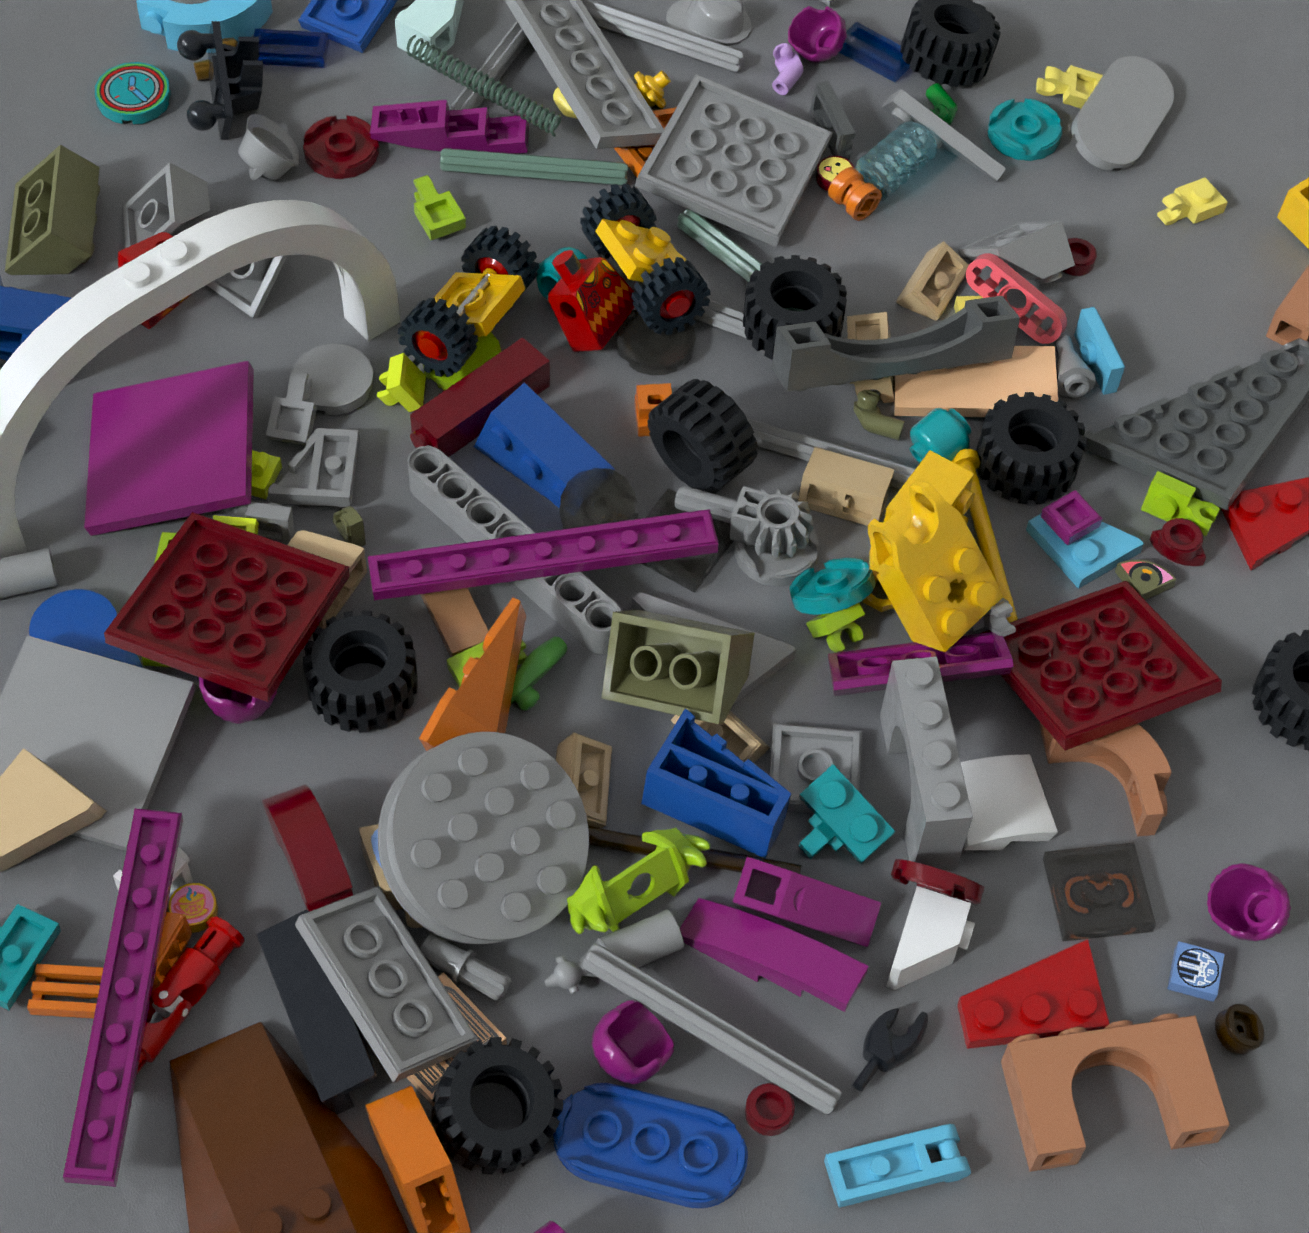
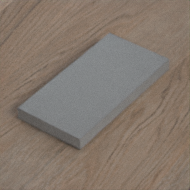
[295,886,478,1083]

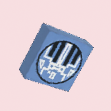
[1167,941,1225,1002]

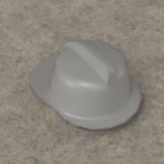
[666,0,752,45]
[238,114,299,181]

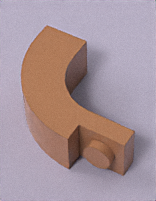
[1039,722,1172,837]

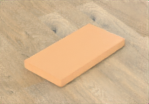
[894,346,1058,417]

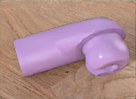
[772,43,803,95]

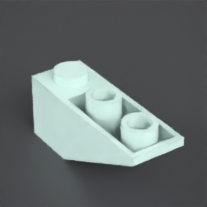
[395,0,464,63]

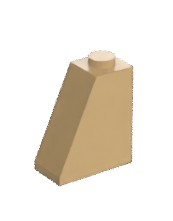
[0,748,107,873]

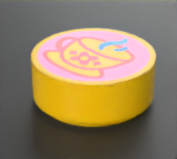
[169,883,218,933]

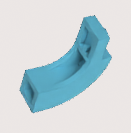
[136,0,273,52]

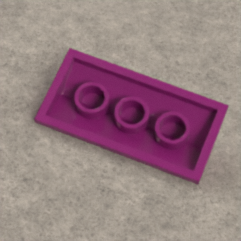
[828,632,1014,696]

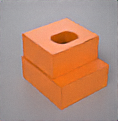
[634,383,672,437]

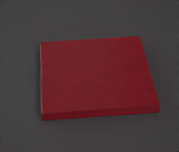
[104,512,350,702]
[979,581,1222,751]

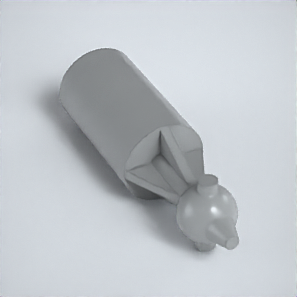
[0,548,58,598]
[544,909,684,994]

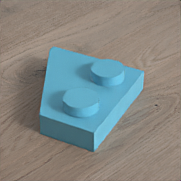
[1026,513,1144,589]

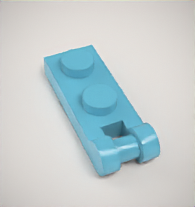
[824,1124,971,1208]

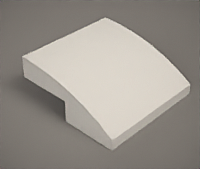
[961,754,1058,850]

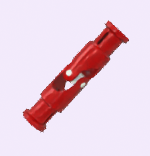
[137,916,245,1074]

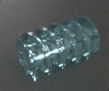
[856,121,937,201]

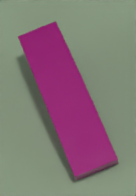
[370,100,529,153]
[679,898,869,1012]

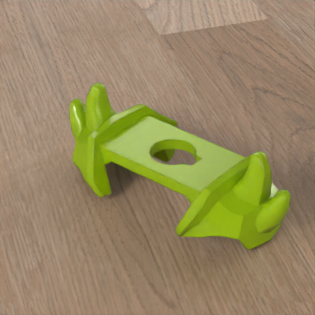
[567,827,711,934]

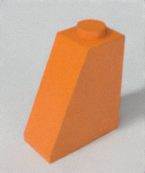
[365,1085,471,1233]

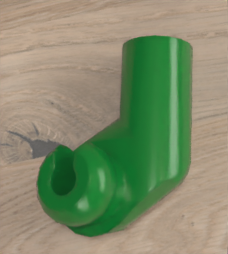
[925,83,958,125]

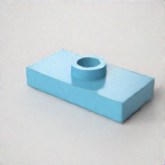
[1074,307,1125,395]

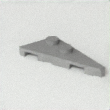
[881,89,1006,181]
[632,592,796,705]

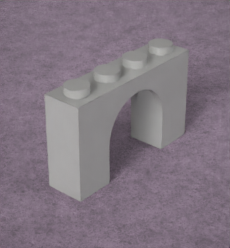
[880,657,973,870]

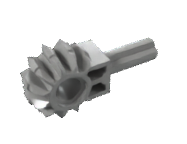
[675,486,814,560]

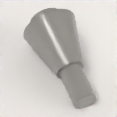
[1055,334,1096,398]

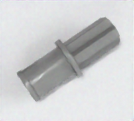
[420,933,511,1000]

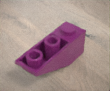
[733,857,881,947]

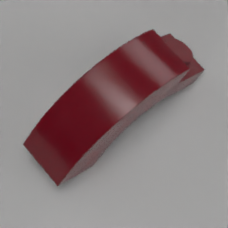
[262,784,353,912]

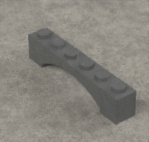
[772,296,1020,391]

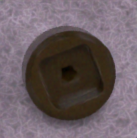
[1215,1004,1264,1055]

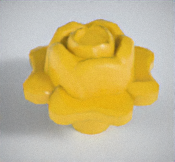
[634,70,671,109]

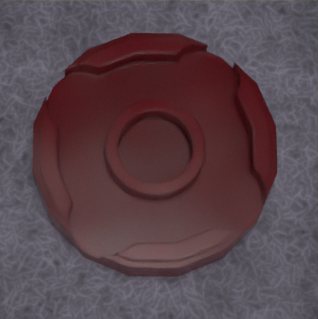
[303,115,379,179]
[891,859,985,906]

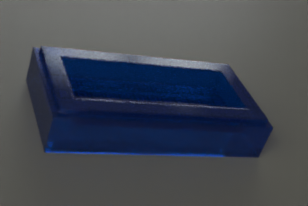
[839,21,910,82]
[254,28,329,68]

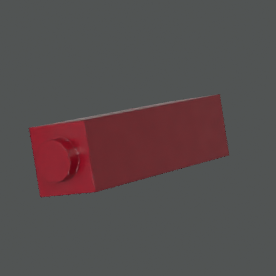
[410,337,550,457]

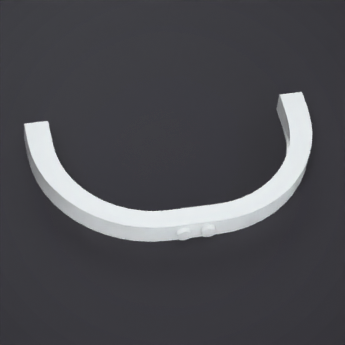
[0,200,400,558]

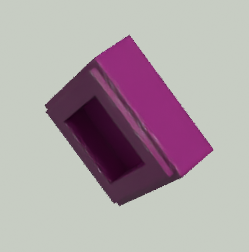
[1041,490,1103,546]

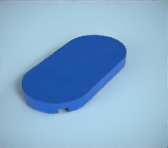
[29,589,143,668]
[553,1083,748,1209]

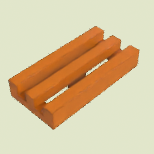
[27,964,103,1019]

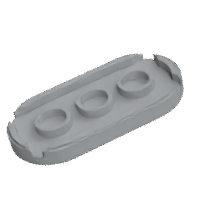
[1071,55,1174,171]

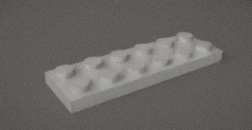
[505,0,664,149]

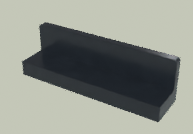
[256,910,377,1115]

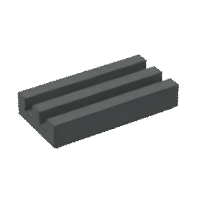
[810,81,856,160]

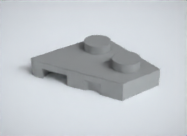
[268,428,360,507]

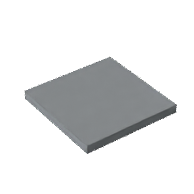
[635,74,833,247]
[0,635,196,851]

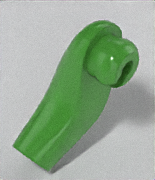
[511,636,567,711]

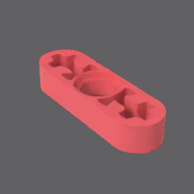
[966,253,1067,344]

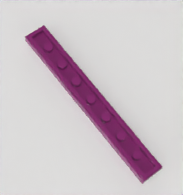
[368,509,719,601]
[63,808,183,1187]

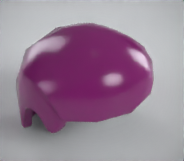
[788,6,847,62]

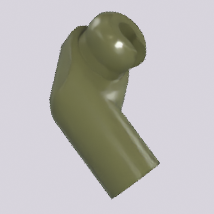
[853,390,905,441]

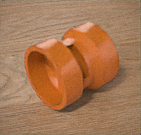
[828,167,882,221]

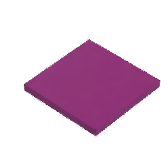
[84,361,254,536]

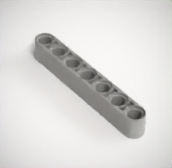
[407,446,621,655]

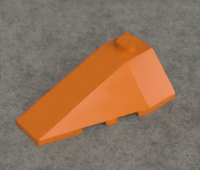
[419,597,526,751]

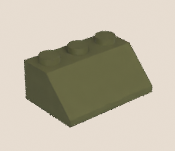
[5,145,100,275]
[601,609,755,724]

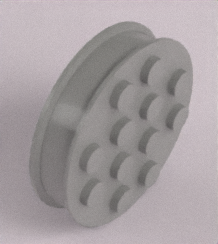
[378,732,589,944]

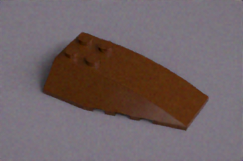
[169,1022,409,1233]

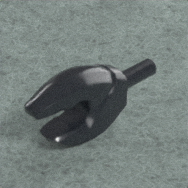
[853,1008,928,1091]

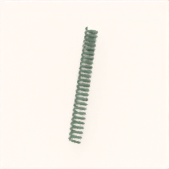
[406,35,562,137]

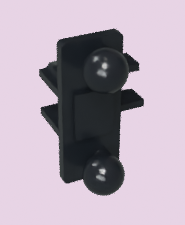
[177,21,263,140]

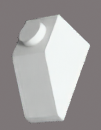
[886,886,975,990]

